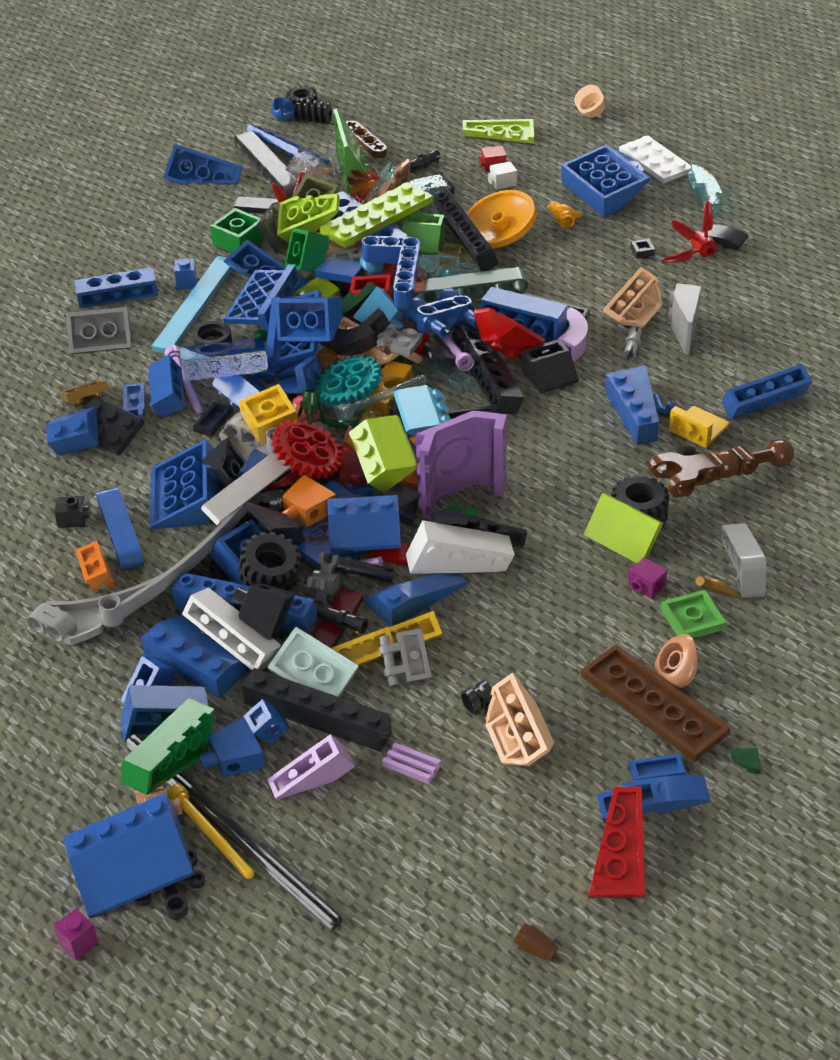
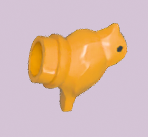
[547,201,582,228]

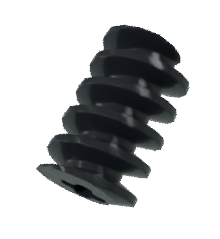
[294,98,332,125]
[251,488,286,512]

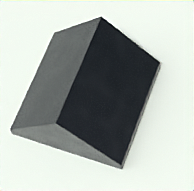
[201,438,246,489]

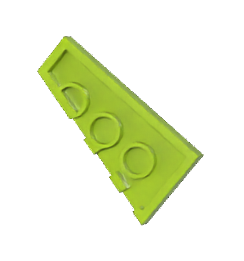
[463,119,534,144]

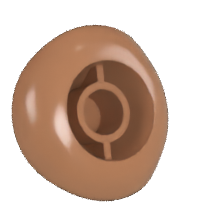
[654,634,698,689]

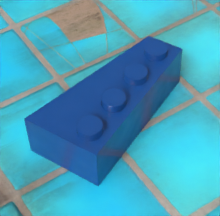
[605,365,659,445]

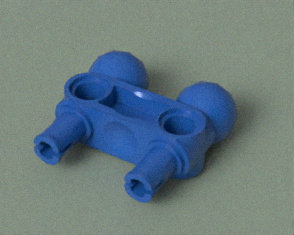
[402,288,478,339]

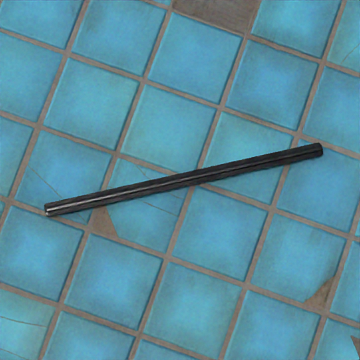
[126,734,342,930]

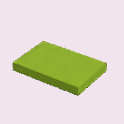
[584,493,663,563]

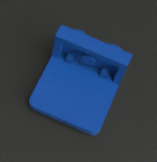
[272,356,322,396]

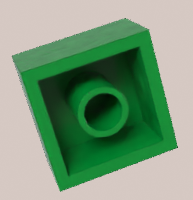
[210,208,266,253]
[284,228,330,274]

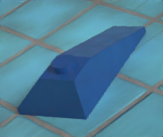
[163,144,243,184]
[224,240,309,294]
[363,573,467,627]

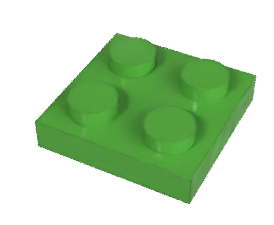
[660,590,727,638]

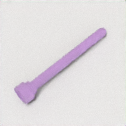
[438,335,474,371]
[164,345,203,414]

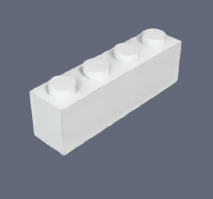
[182,587,282,670]

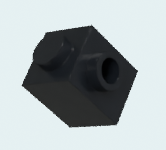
[54,496,91,528]

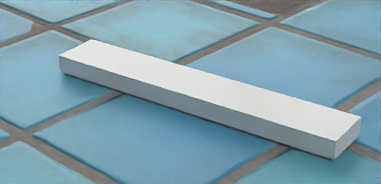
[201,452,291,525]

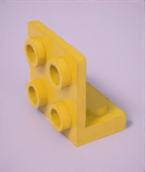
[669,406,729,448]

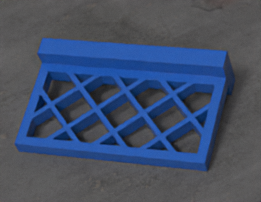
[223,265,301,331]
[265,290,322,372]

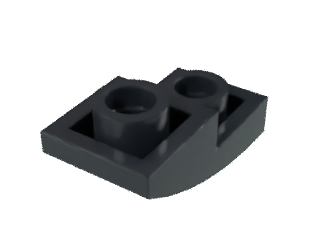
[708,225,749,249]

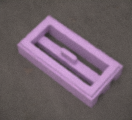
[382,742,441,784]

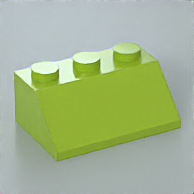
[349,415,418,493]

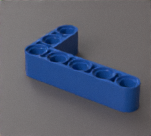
[362,236,420,310]

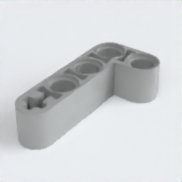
[721,523,767,599]

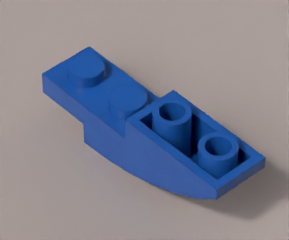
[597,775,711,822]

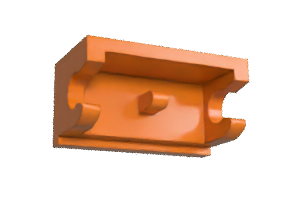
[75,541,116,593]

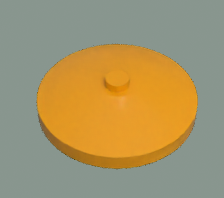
[466,190,537,249]

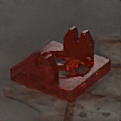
[346,166,380,204]

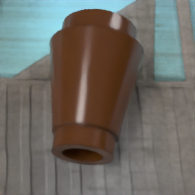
[514,923,559,962]

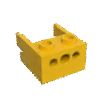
[239,384,299,446]

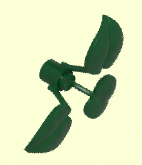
[297,389,362,429]

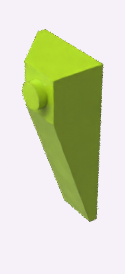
[277,194,340,243]

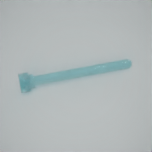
[334,375,427,422]

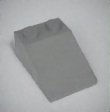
[668,283,701,355]

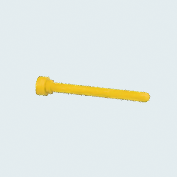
[166,783,254,879]

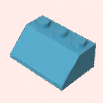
[394,385,451,438]

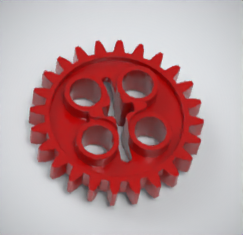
[271,419,343,479]

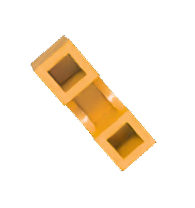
[362,361,413,417]

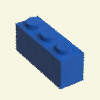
[148,355,185,418]

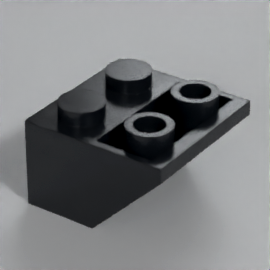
[522,339,579,394]

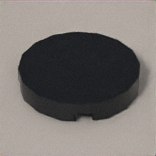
[423,341,457,367]

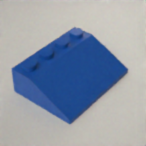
[561,144,650,217]
[150,439,222,529]
[141,615,250,699]
[63,793,194,918]

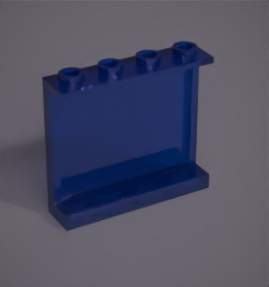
[180,337,269,382]

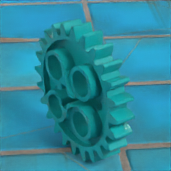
[315,355,383,409]

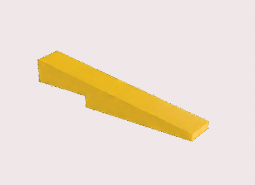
[331,611,442,666]

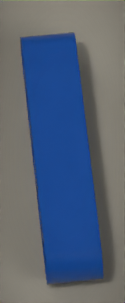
[96,487,144,571]

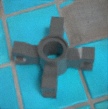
[307,552,343,606]

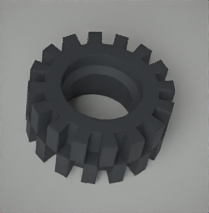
[286,86,318,106]

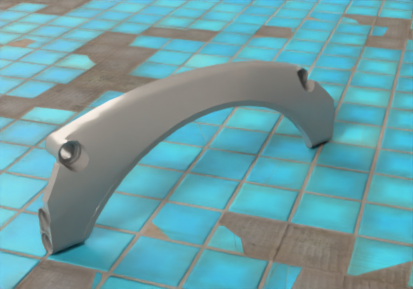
[26,412,277,645]

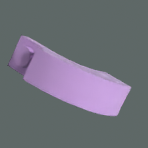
[558,307,588,361]

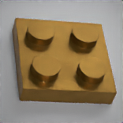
[60,380,109,405]

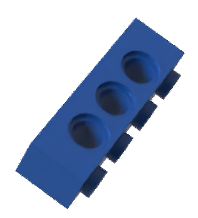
[74,267,158,308]
[721,364,812,420]

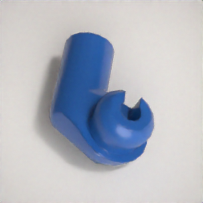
[653,394,677,417]

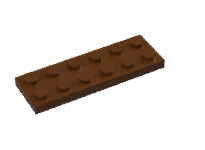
[581,644,730,762]

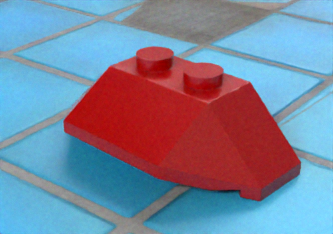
[474,308,545,360]

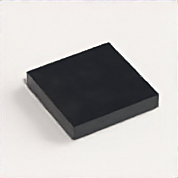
[372,483,418,526]

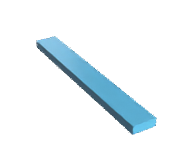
[152,256,233,353]

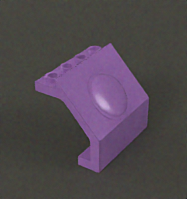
[416,411,507,519]

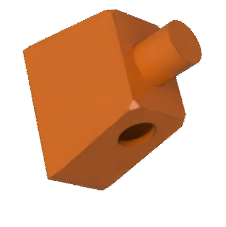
[281,475,336,526]

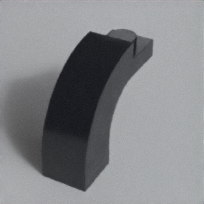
[318,308,390,356]

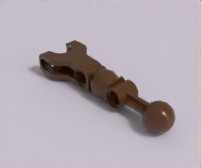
[648,439,794,498]

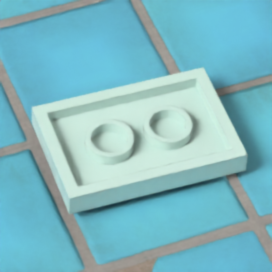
[267,627,359,697]

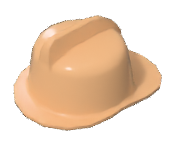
[574,85,605,118]

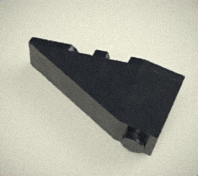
[430,510,527,547]

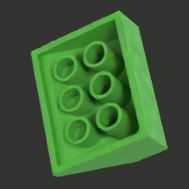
[333,109,372,194]

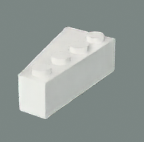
[406,520,514,574]

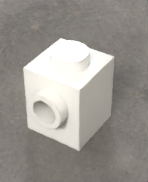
[488,161,517,190]

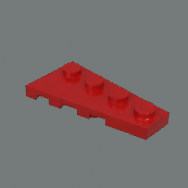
[588,786,645,898]

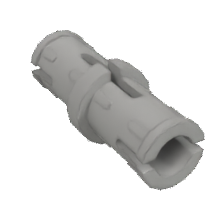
[623,326,642,360]

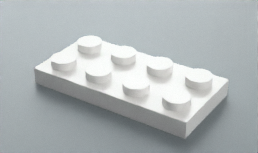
[619,136,693,184]

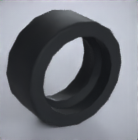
[192,321,232,356]

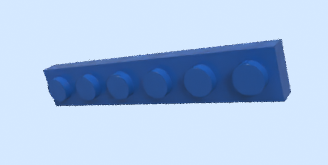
[247,124,330,169]

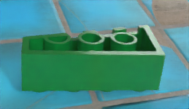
[121,698,215,795]

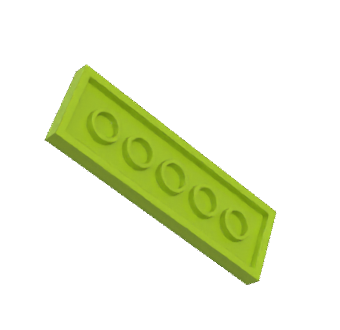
[320,182,433,248]

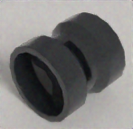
[461,680,492,714]

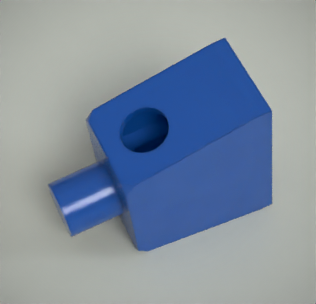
[198,718,265,777]

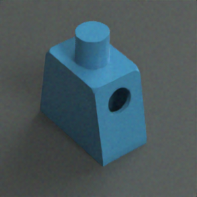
[353,286,405,331]

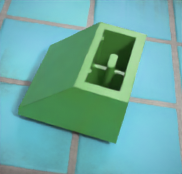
[402,212,445,256]

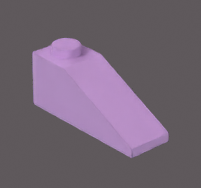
[267,734,355,800]

